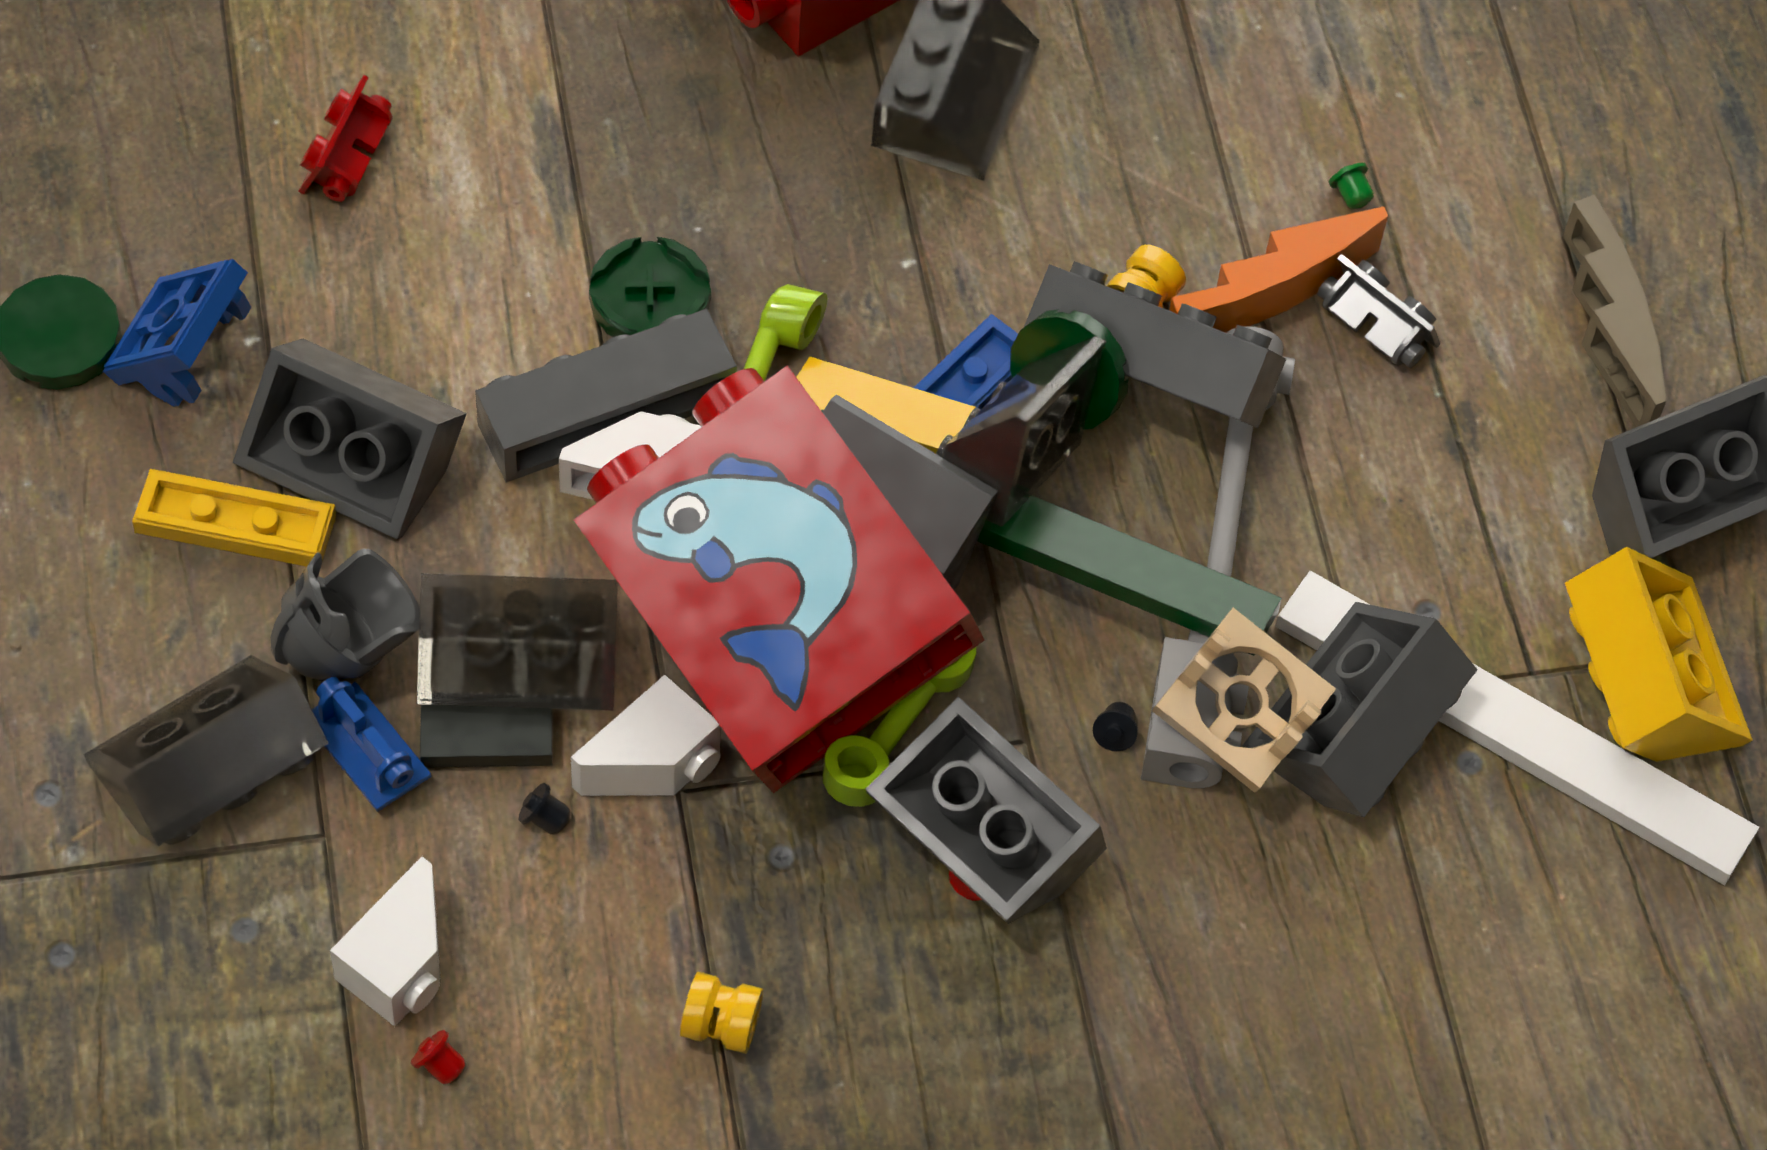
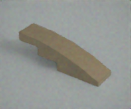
[1563,194,1667,427]

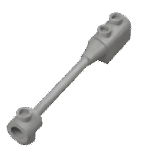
[1141,326,1295,788]

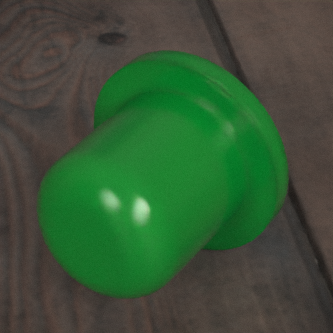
[1328,162,1374,209]

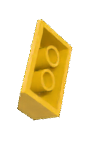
[1565,547,1753,762]

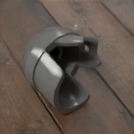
[270,549,422,681]

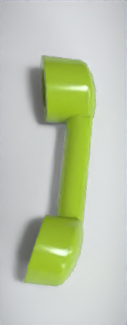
[744,284,828,382]
[823,647,976,807]

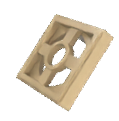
[1152,607,1336,793]

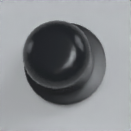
[1092,702,1138,752]
[518,783,571,834]

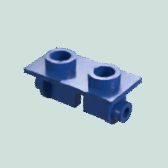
[302,677,431,812]

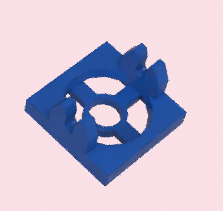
[103,259,252,407]

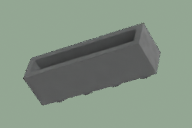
[1024,261,1286,428]
[475,309,737,482]

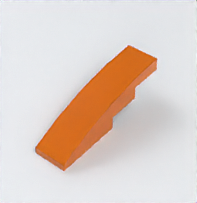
[1169,206,1388,333]

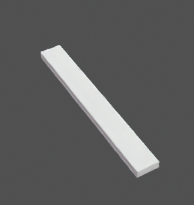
[1275,571,1759,886]

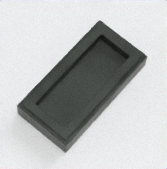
[420,697,552,767]

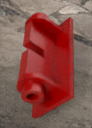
[298,75,393,202]

